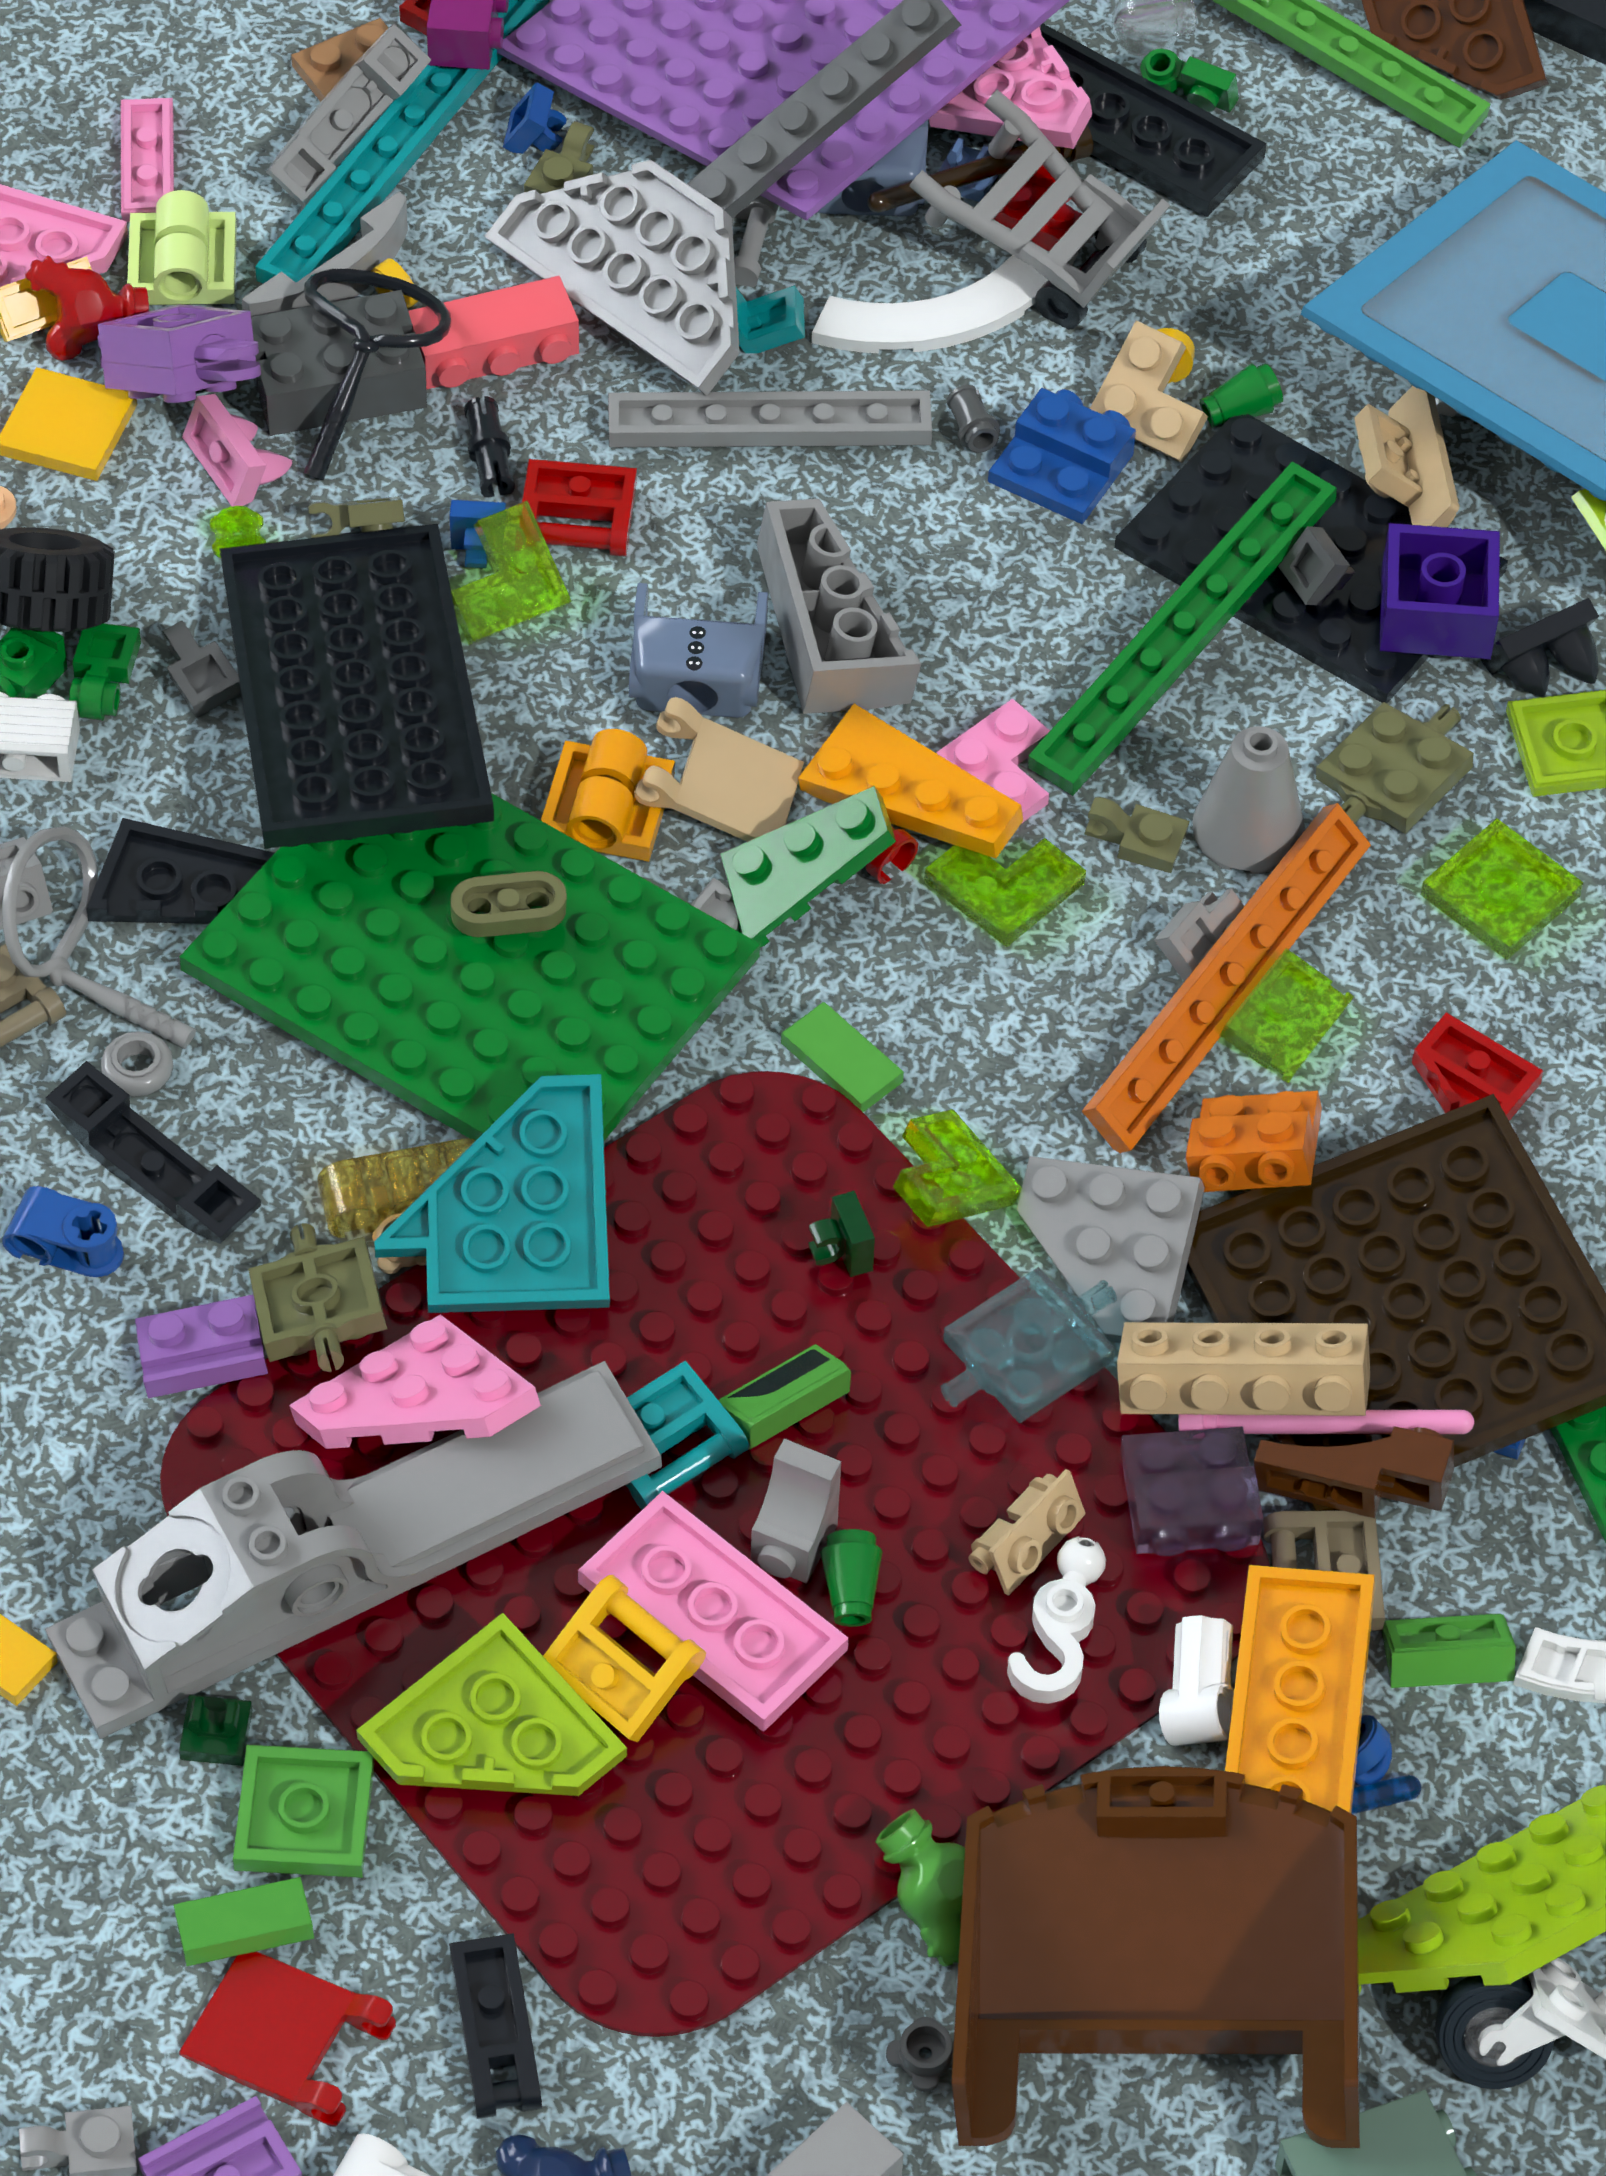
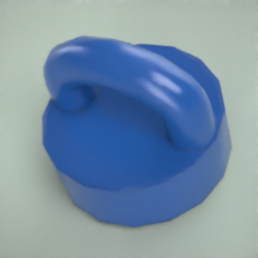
[1355,1715,1392,1787]

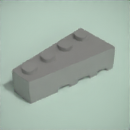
[757,499,921,714]

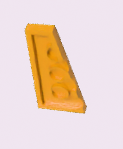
[798,703,1023,859]

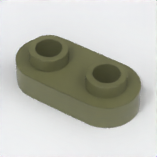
[451,871,567,937]

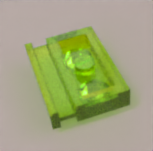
[1219,948,1354,1083]

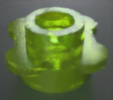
[209,506,266,558]

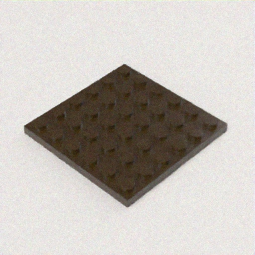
[1186,1094,1606,1511]

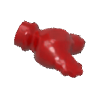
[25,256,149,361]

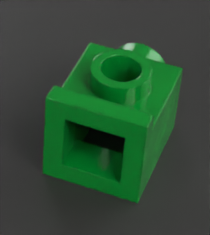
[0,627,68,698]

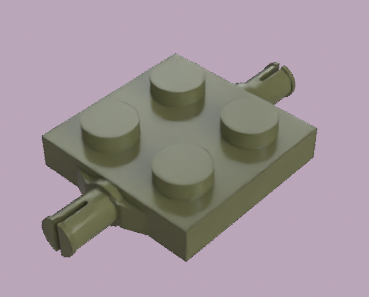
[1316,702,1474,834]
[248,1223,387,1372]

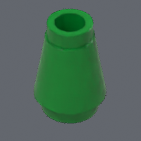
[1200,363,1283,428]
[820,1529,883,1627]

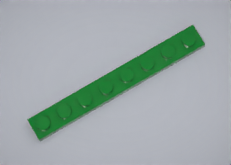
[1028,461,1337,796]

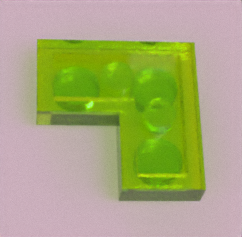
[451,501,572,645]
[924,838,1086,948]
[893,1109,1022,1227]

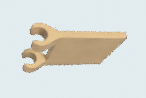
[634,697,804,842]

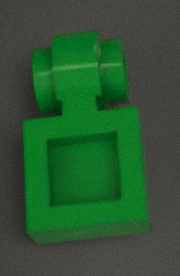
[1140,48,1239,113]
[69,623,141,721]

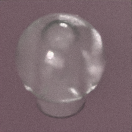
[1112,0,1197,57]

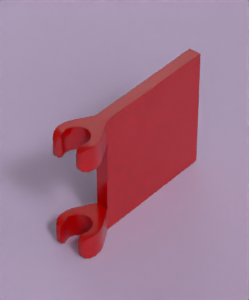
[179,1951,396,2127]

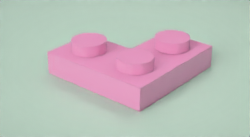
[936,699,1050,823]

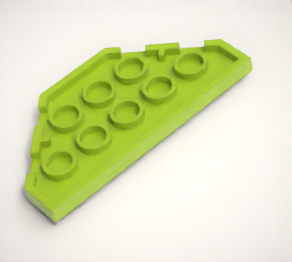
[1358,1785,1606,1995]

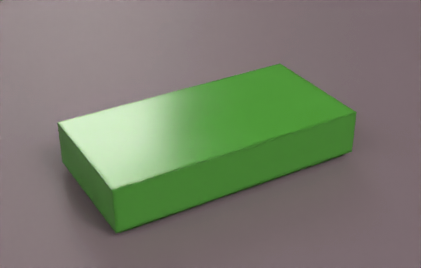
[781,1002,904,1112]
[173,1877,315,1966]

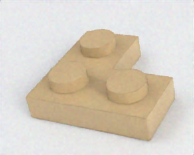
[1090,320,1208,463]

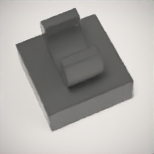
[1278,526,1355,606]

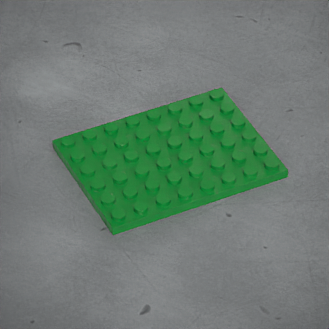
[179,793,760,1142]

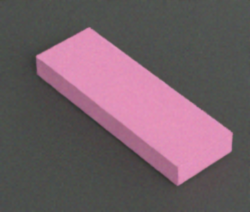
[121,98,174,222]

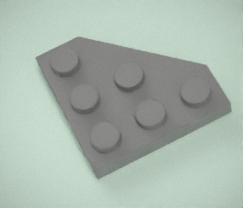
[1016,1156,1205,1343]

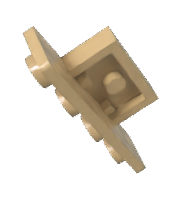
[1354,386,1459,527]

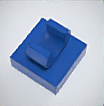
[503,82,567,154]
[450,500,507,568]

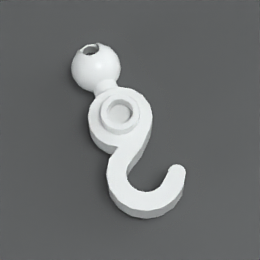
[1007,1536,1106,1704]

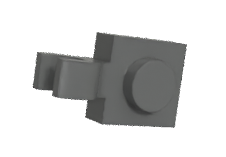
[163,621,241,718]

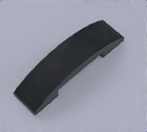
[45,1061,261,1244]

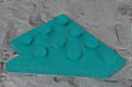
[374,1074,610,1313]

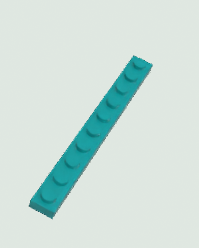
[255,0,549,284]

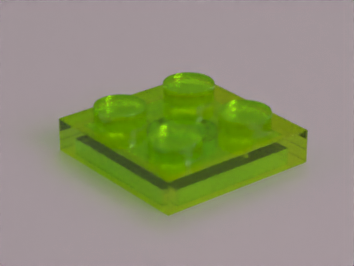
[1420,818,1584,960]

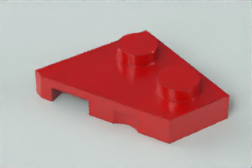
[1412,1012,1543,1121]

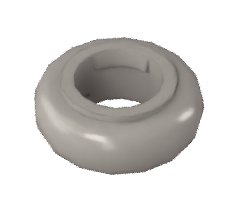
[101,1031,174,1097]

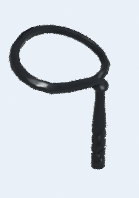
[303,269,451,481]

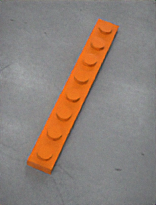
[1082,803,1371,1153]

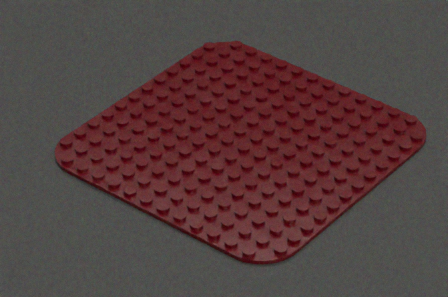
[160,1071,1270,2037]

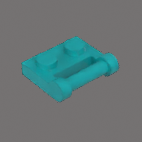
[626,1360,750,1510]

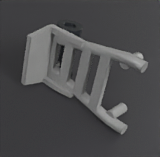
[909,89,1170,330]

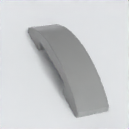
[266,24,431,208]
[242,192,408,317]

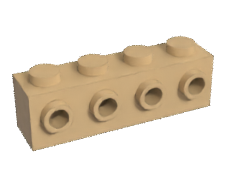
[1117,1322,1370,1416]

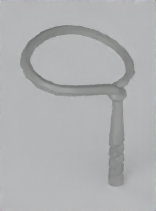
[2,826,196,1049]

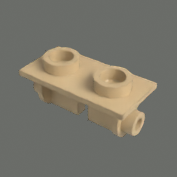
[968,1469,1086,1595]

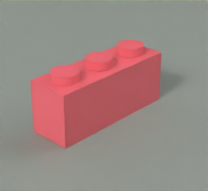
[408,275,579,390]

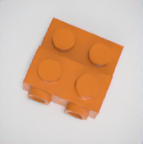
[1186,1091,1322,1192]

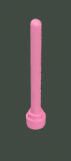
[1178,1410,1474,1446]

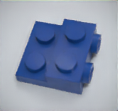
[988,388,1136,524]

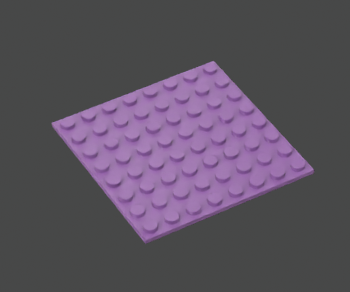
[497,0,1070,221]

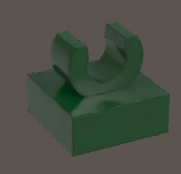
[808,1191,875,1277]
[179,1695,253,1766]

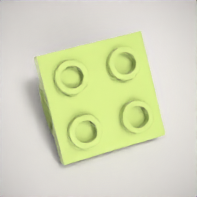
[127,190,237,305]

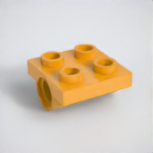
[541,729,675,862]

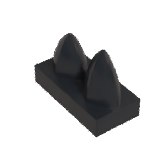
[1480,598,1599,697]

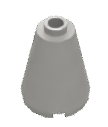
[1192,726,1305,874]

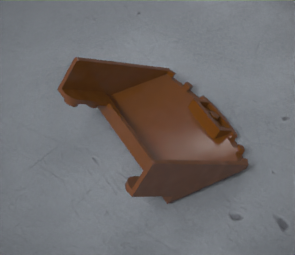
[952,1766,1360,2148]

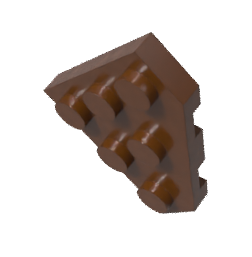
[1362,0,1549,100]

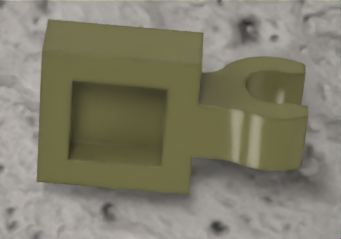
[524,121,595,194]
[308,496,405,538]
[1084,797,1190,873]

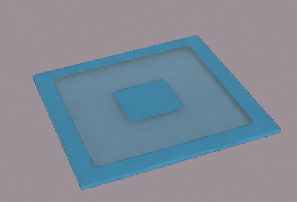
[1300,140,1606,501]

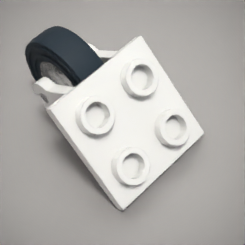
[1435,1958,1606,2089]

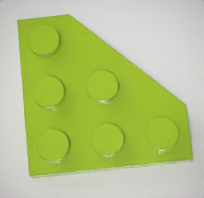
[356,1613,627,1796]

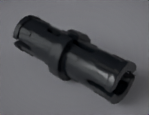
[464,396,515,498]

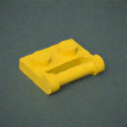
[543,1575,706,1742]

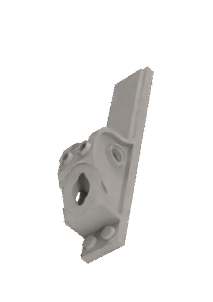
[45,1361,662,1739]

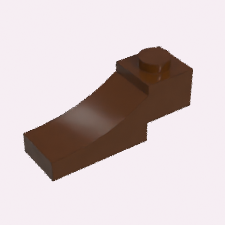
[1254,1426,1454,1518]

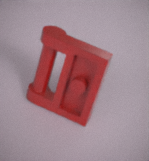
[517,459,637,557]

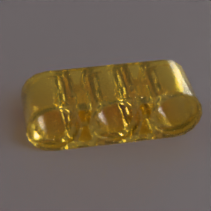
[317,1138,476,1238]

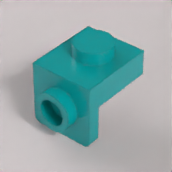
[736,285,805,354]

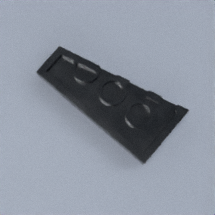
[86,818,275,924]

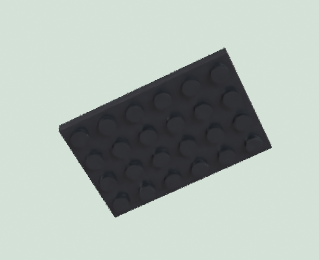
[1114,414,1508,703]

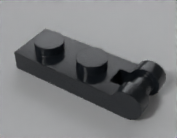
[449,1933,542,2119]

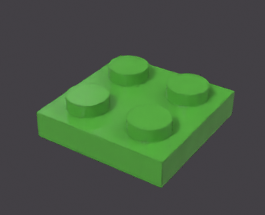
[233,1745,375,1878]

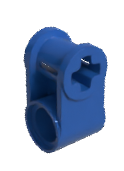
[2,1186,124,1277]

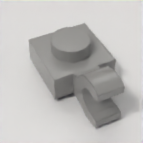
[1154,888,1244,980]
[19,2106,137,2176]

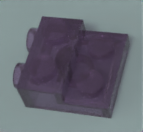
[1120,1427,1263,1556]

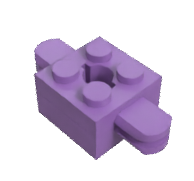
[97,304,261,403]

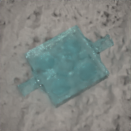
[941,1267,1117,1423]

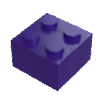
[1380,523,1500,659]

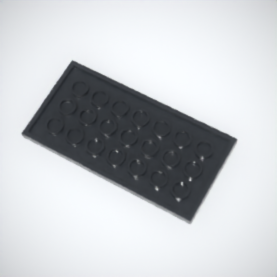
[220,524,494,849]

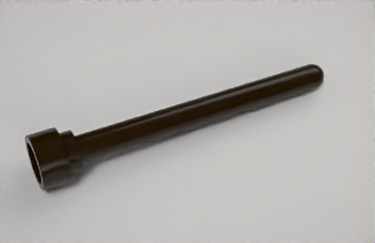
[867,125,1093,213]

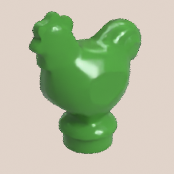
[875,1809,965,1967]

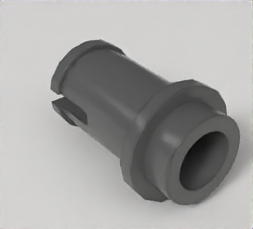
[947,385,1000,453]

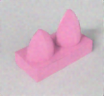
[182,394,292,508]

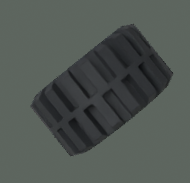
[0,527,115,632]

